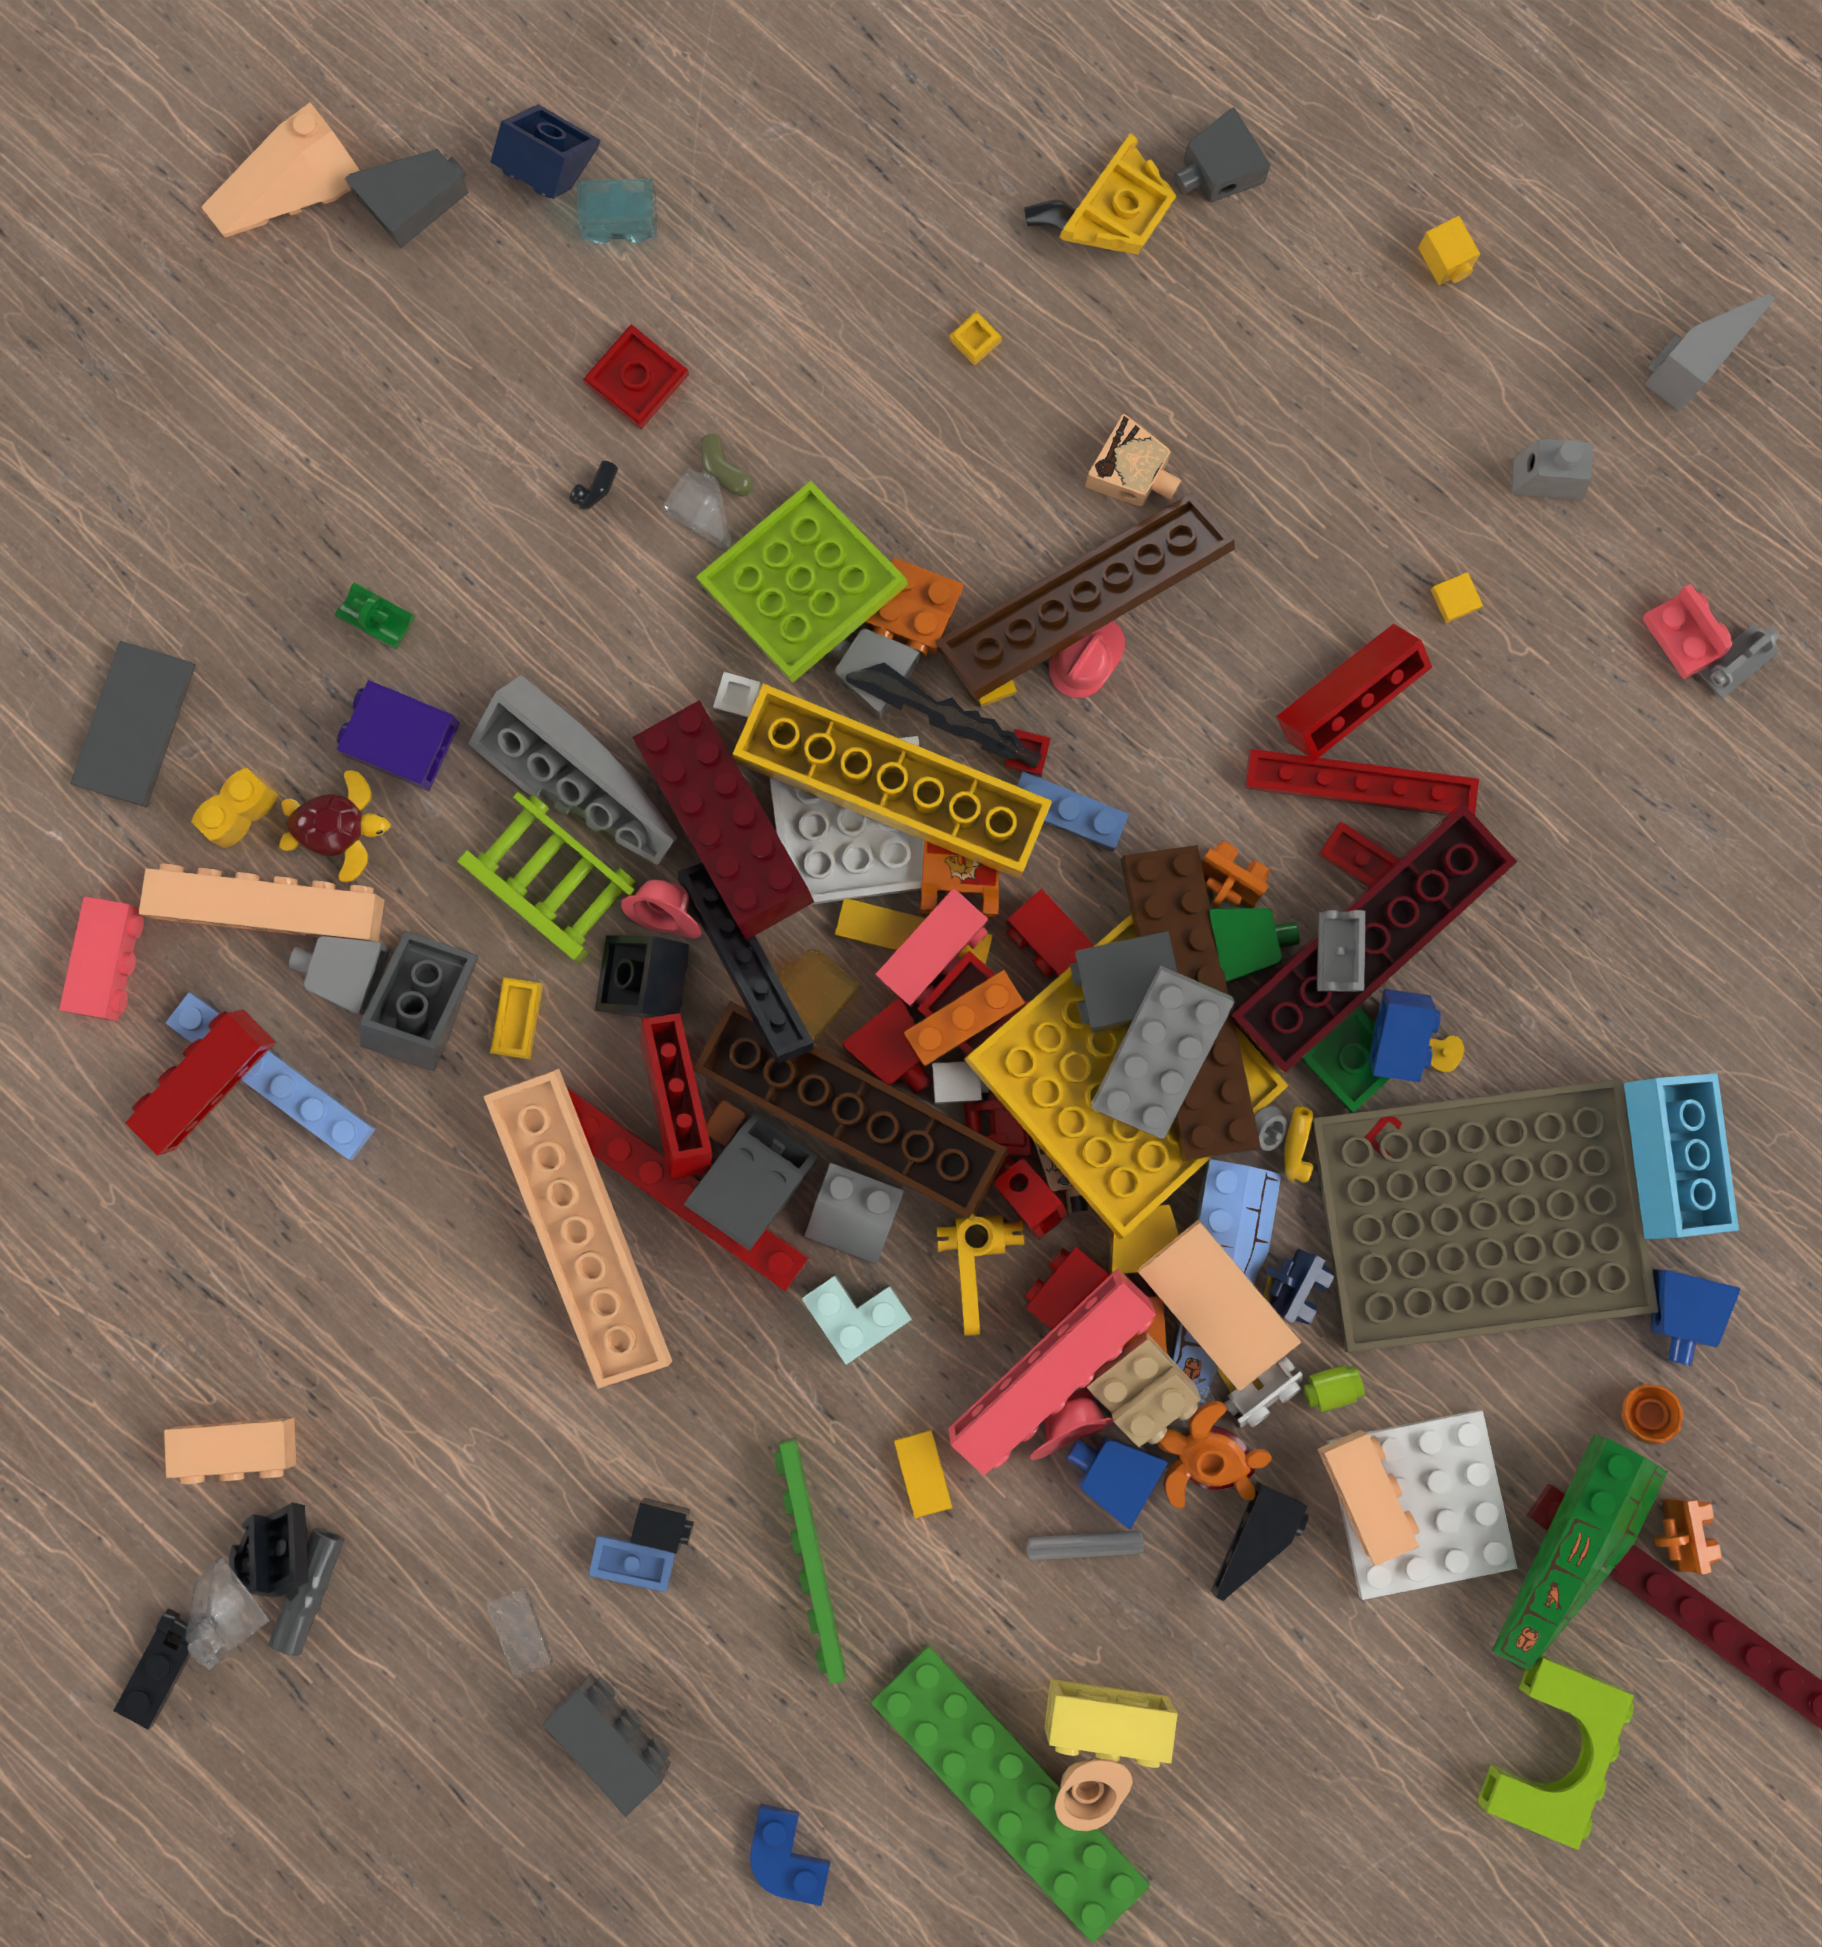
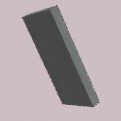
[70,641,196,808]

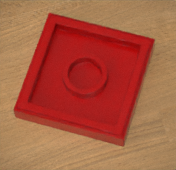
[583,324,689,430]

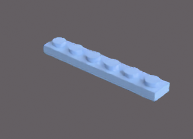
[166,992,376,1160]

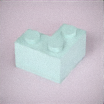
[802,1275,912,1365]

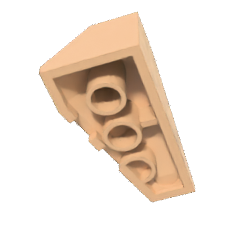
[201,103,360,238]

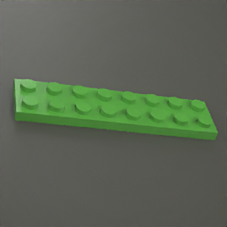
[871,1644,1150,1944]

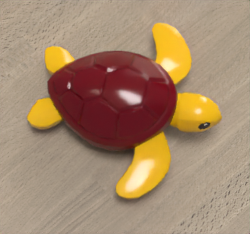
[279,770,391,883]

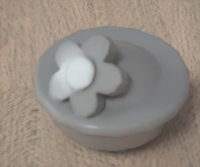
[1254,1106,1288,1151]

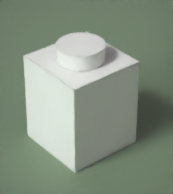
[932,1062,989,1104]

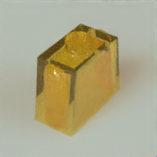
[777,949,861,1043]

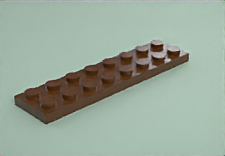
[936,493,1235,701]
[1120,845,1261,1162]

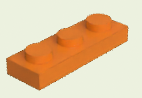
[904,970,1025,1066]

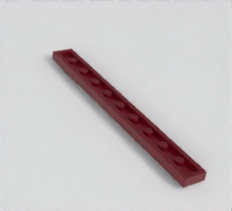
[1526,1484,1822,1730]

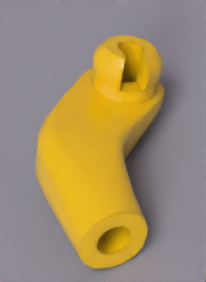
[1284,1106,1313,1183]

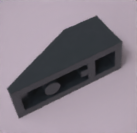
[1211,1481,1309,1601]

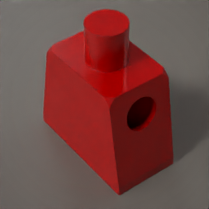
[842,998,933,1095]
[993,1155,1068,1241]

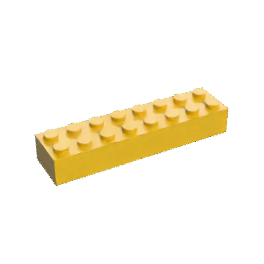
[733,683,1052,879]

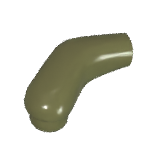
[701,434,753,497]

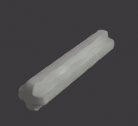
[1026,1531,1144,1560]

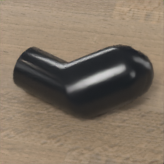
[569,461,618,510]

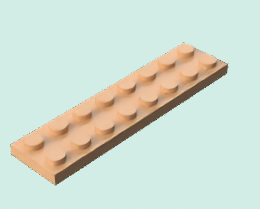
[483,1068,672,1389]

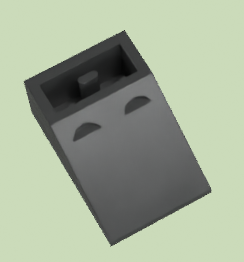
[684,1111,819,1251]

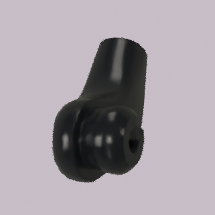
[1024,199,1079,244]

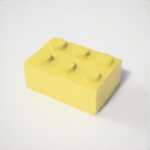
[1044,1679,1178,1768]

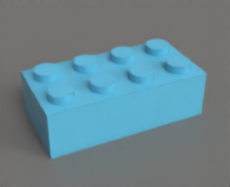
[1624,1073,1739,1239]

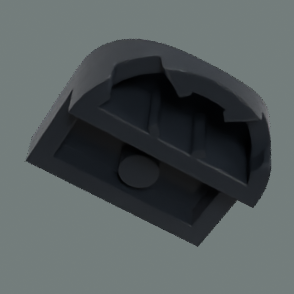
[229,1502,309,1597]

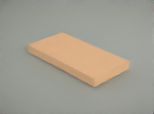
[1137,1220,1302,1392]

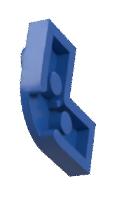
[750,1804,830,1906]

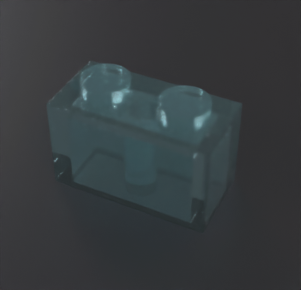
[577,179,657,244]

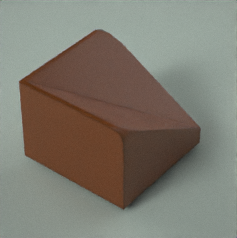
[706,1099,745,1147]

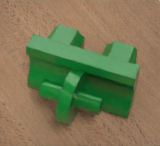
[334,582,415,650]

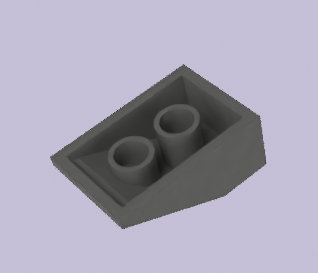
[360,931,478,1071]

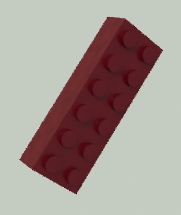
[632,700,814,940]

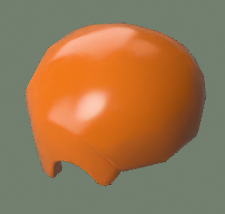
[1620,1384,1683,1445]

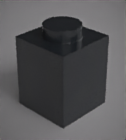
[630,1498,694,1554]

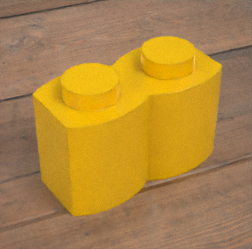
[191,768,279,848]

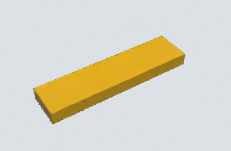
[835,899,993,965]

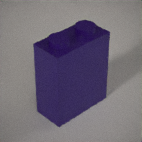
[337,680,460,791]

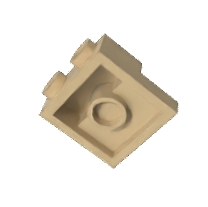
[1086,1332,1200,1447]

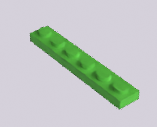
[774,1437,846,1685]

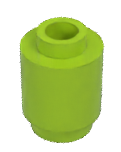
[1303,1365,1365,1414]

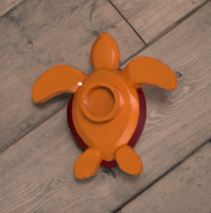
[1156,1401,1272,1509]

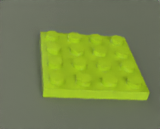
[696,480,908,683]

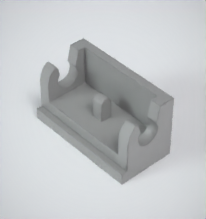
[1317,910,1365,992]

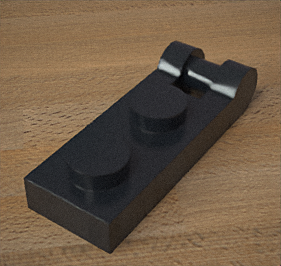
[113,1608,204,1730]

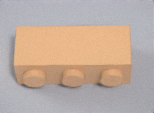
[164,1417,296,1484]
[1317,1430,1419,1566]

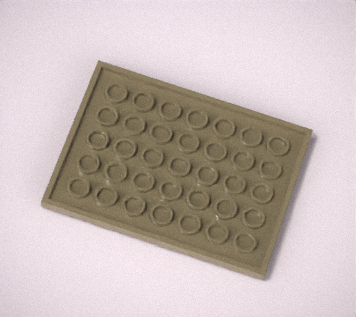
[1312,1079,1659,1353]

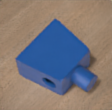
[1651,1269,1740,1366]
[1066,1436,1168,1529]

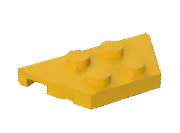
[1059,133,1176,255]

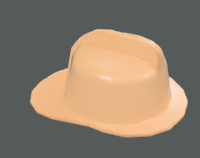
[1054,1757,1133,1831]

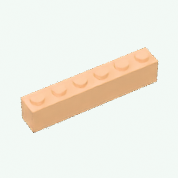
[139,864,385,942]

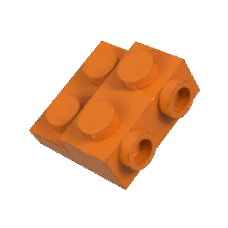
[866,557,964,657]

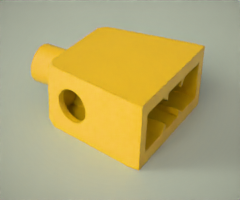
[1109,1205,1179,1274]

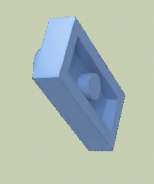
[588,1534,675,1592]

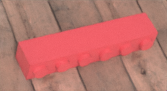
[948,1268,1156,1476]

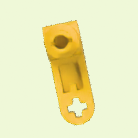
[936,1215,1024,1336]

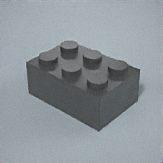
[543,1673,671,1817]

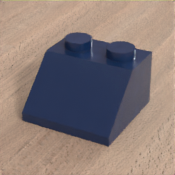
[490,104,601,199]

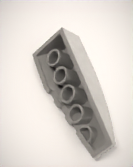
[468,675,678,865]

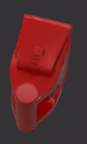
[964,1092,1032,1157]

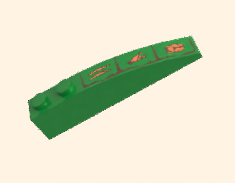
[1491,1434,1668,1671]

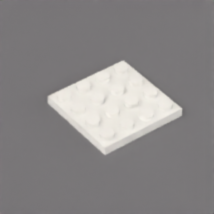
[769,736,924,905]
[1326,1410,1518,1600]

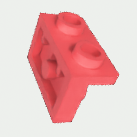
[1642,584,1732,680]

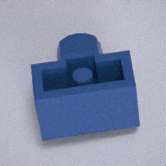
[1368,989,1441,1082]

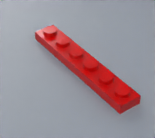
[1244,749,1479,816]

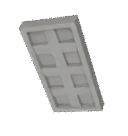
[1091,965,1235,1139]

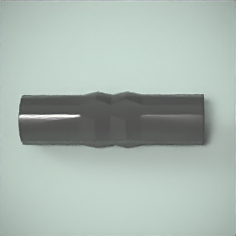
[268,1528,345,1656]

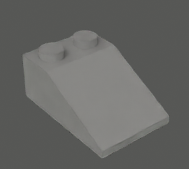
[1644,294,1775,411]

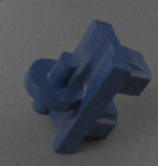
[1265,1248,1335,1325]

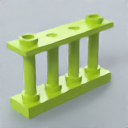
[457,792,636,965]

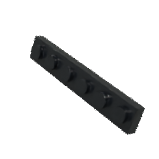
[677,863,814,1064]

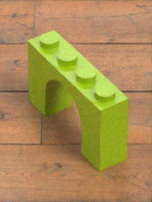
[1477,1655,1634,1850]

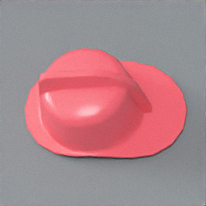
[1049,620,1125,698]
[621,879,702,939]
[1029,1389,1115,1460]

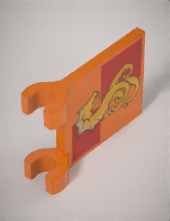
[919,841,999,919]

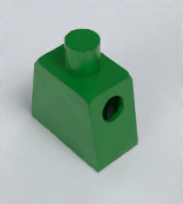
[1209,908,1300,984]

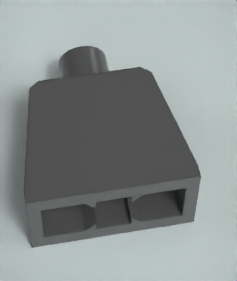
[1174,107,1271,202]

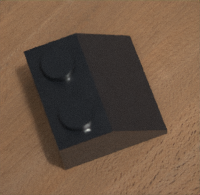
[595,935,690,1018]

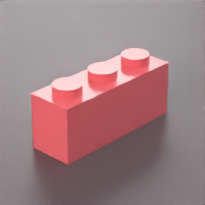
[875,888,988,1008]
[59,896,144,1022]

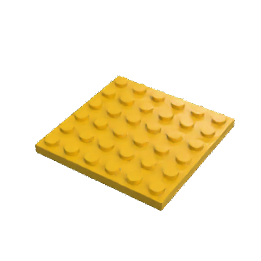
[964,914,1288,1239]

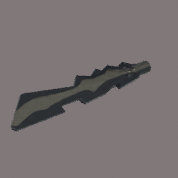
[846,662,1042,769]

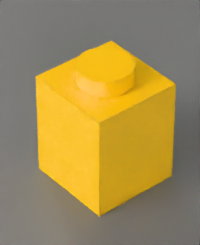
[1418,216,1480,285]

